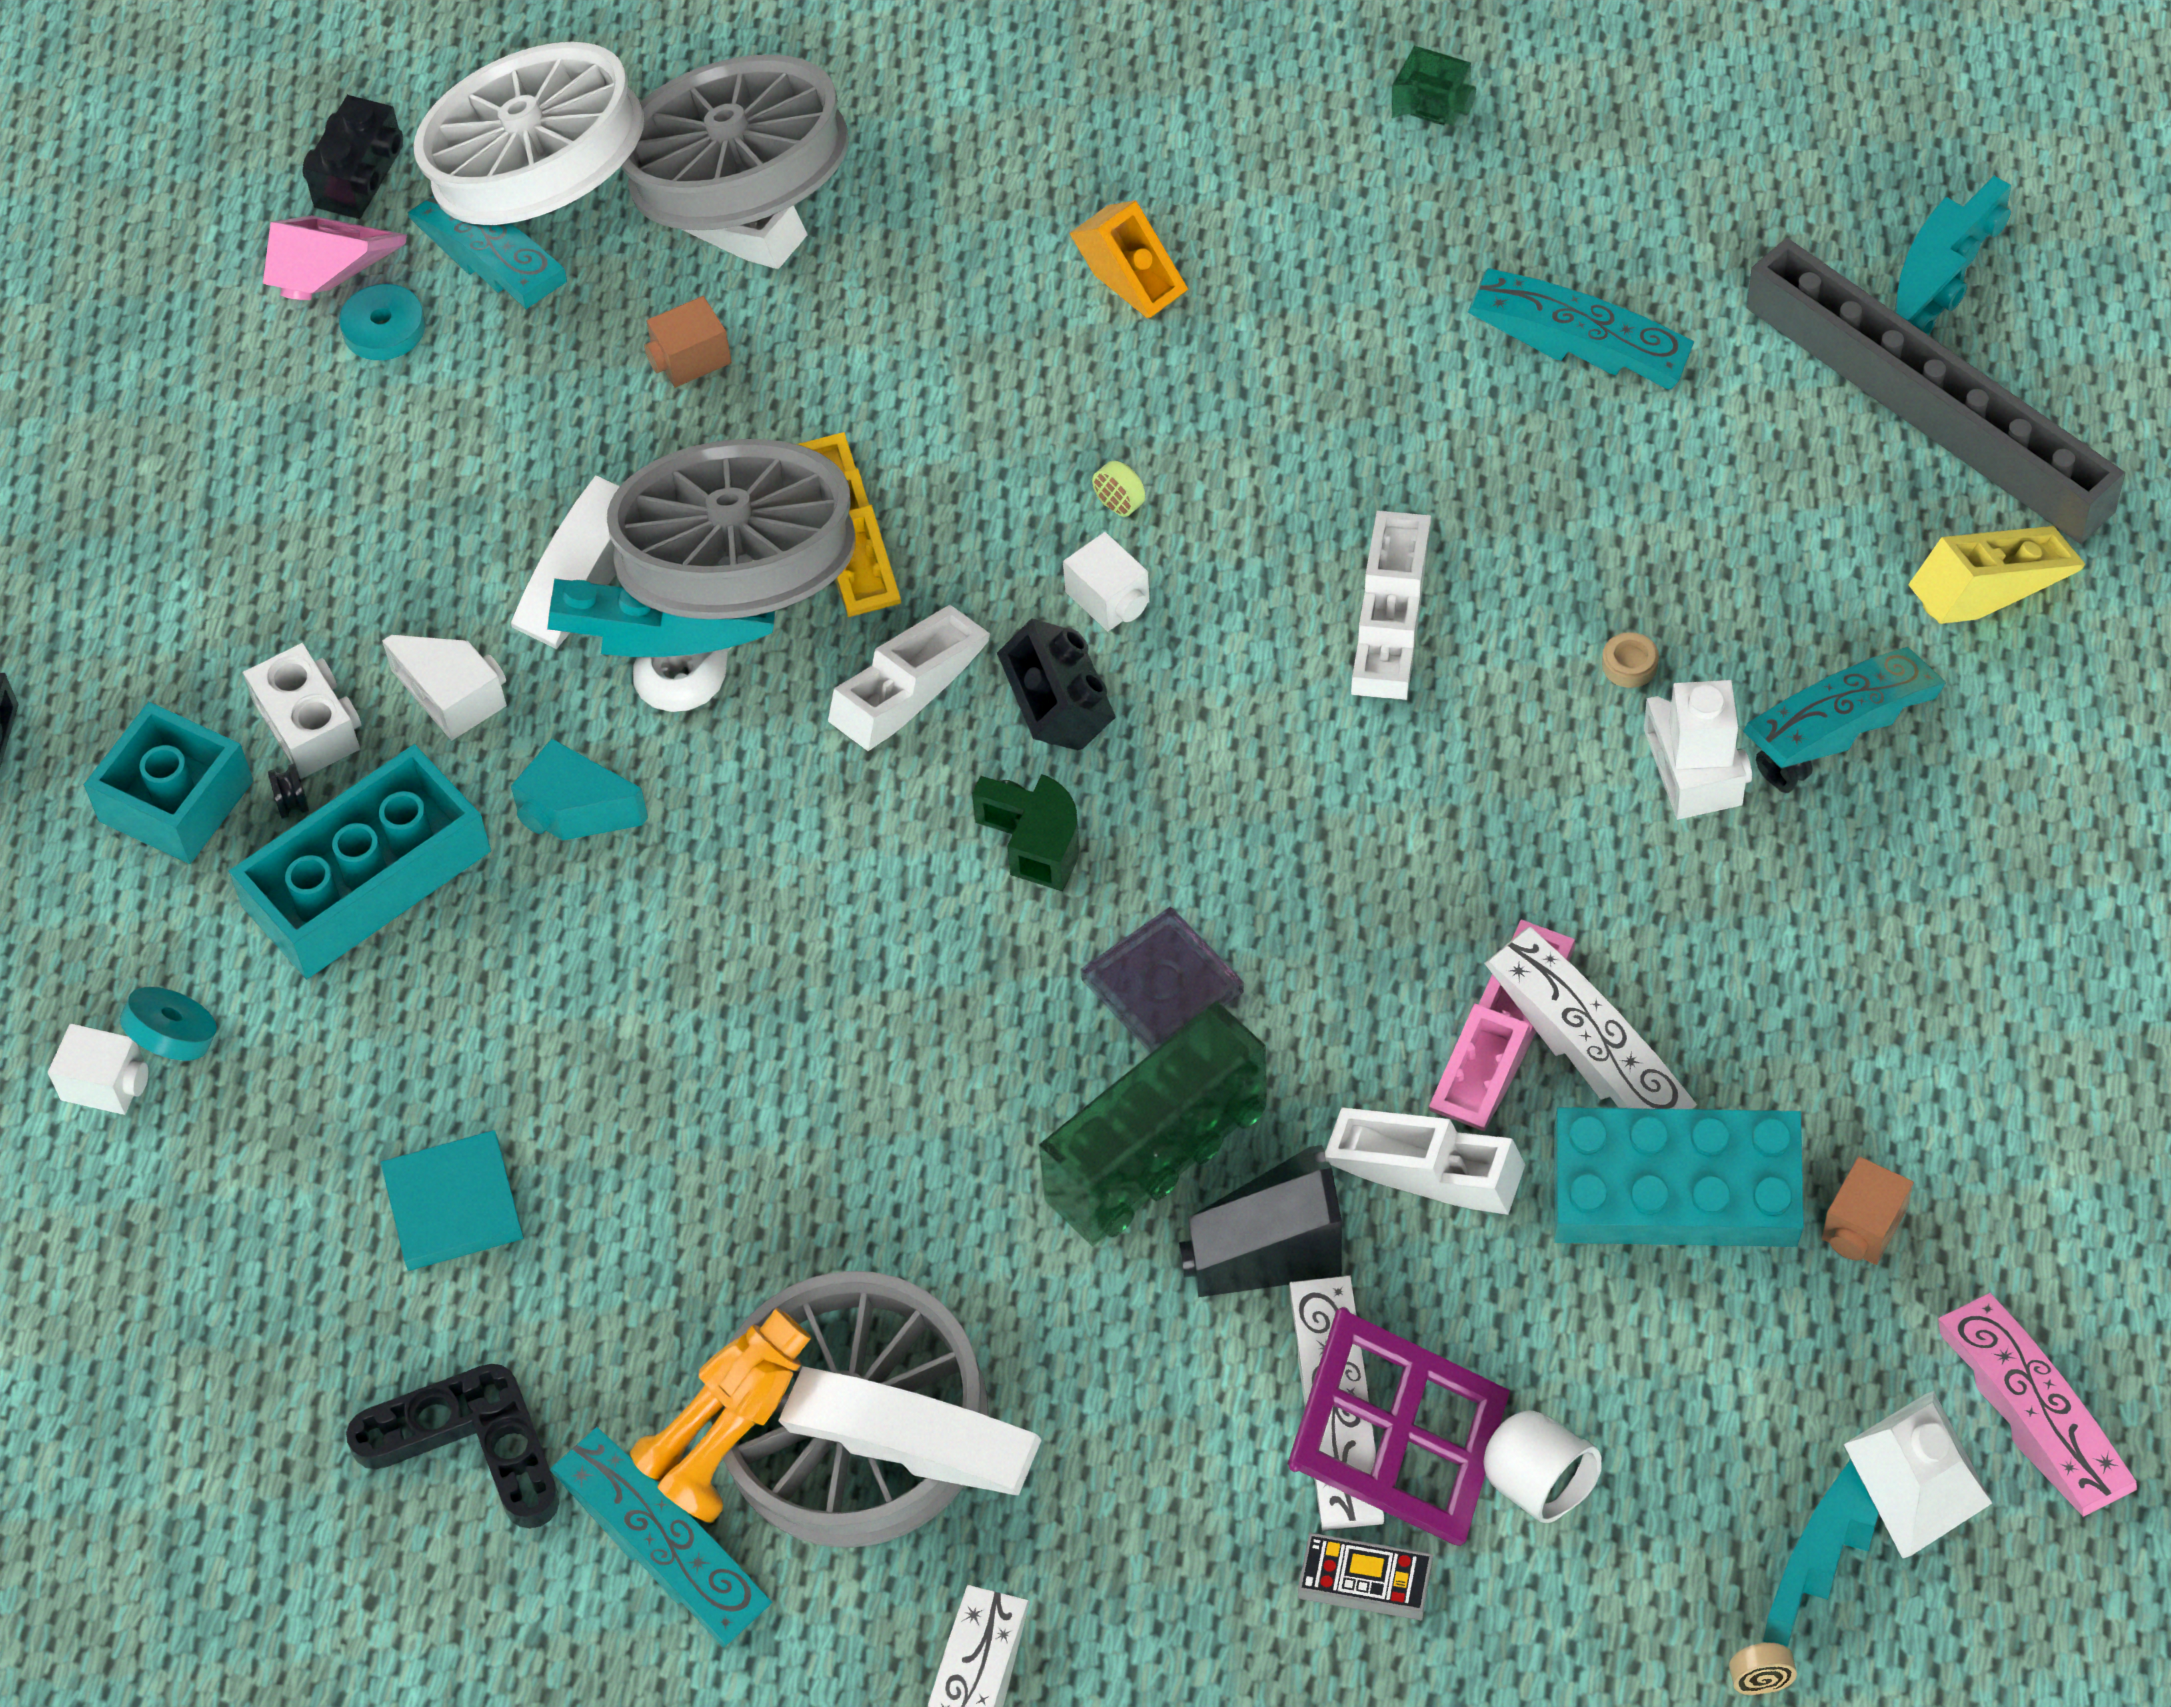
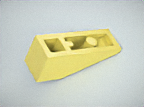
[1908,526,2086,624]

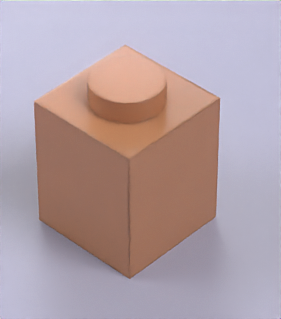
[644,295,732,388]
[1822,1156,1914,1265]

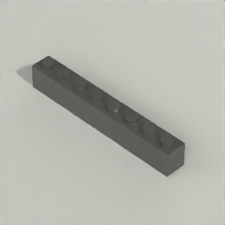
[1747,238,2125,544]

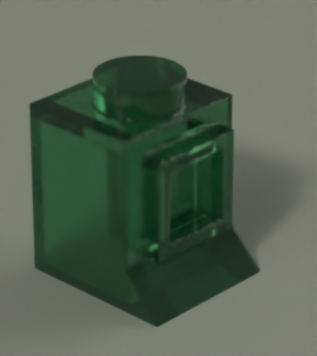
[1392,45,1476,126]

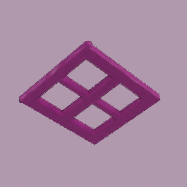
[1287,1307,1510,1546]

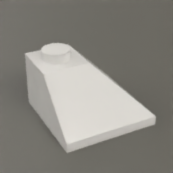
[1844,1391,1992,1559]

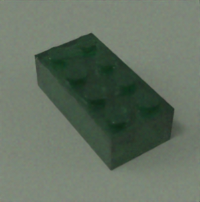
[1039,1000,1267,1247]

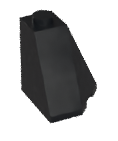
[1179,1145,1342,1298]

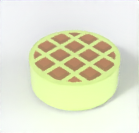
[1092,461,1145,517]

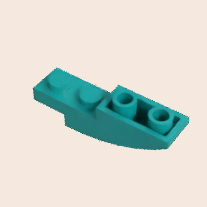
[1894,175,2011,336]
[547,578,775,657]

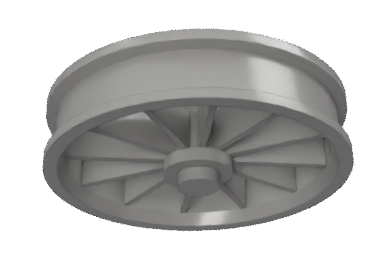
[621,54,849,230]
[607,439,856,619]
[711,1271,989,1548]

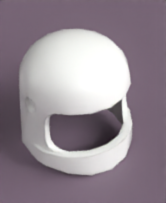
[1483,1410,1601,1523]

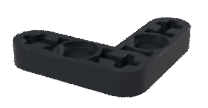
[346,1364,560,1529]

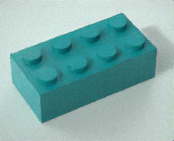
[228,744,491,980]
[1554,1107,1804,1247]

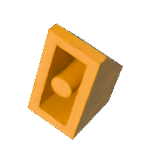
[1069,200,1189,318]

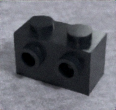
[302,94,403,220]
[997,618,1116,751]

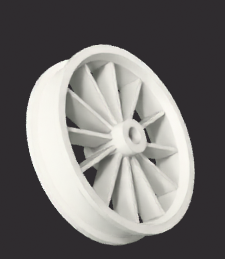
[414,42,644,225]

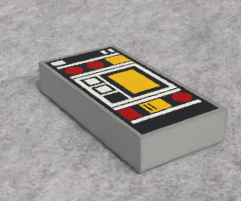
[1298,1533,1433,1620]

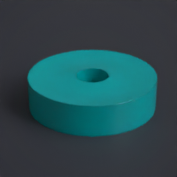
[339,284,425,361]
[120,987,217,1061]

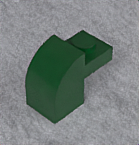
[972,774,1080,892]

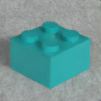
[83,701,254,864]

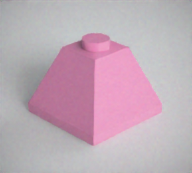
[263,215,407,300]

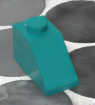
[511,738,648,841]

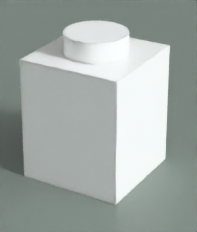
[1063,532,1150,632]
[1669,680,1738,769]
[48,1024,149,1115]

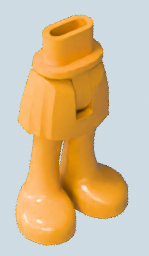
[629,1308,811,1523]

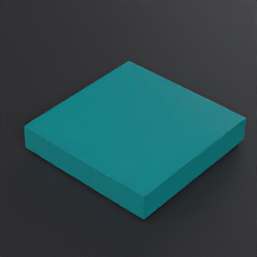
[380,1130,524,1271]

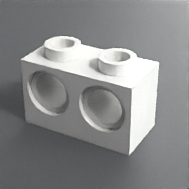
[243,643,362,779]

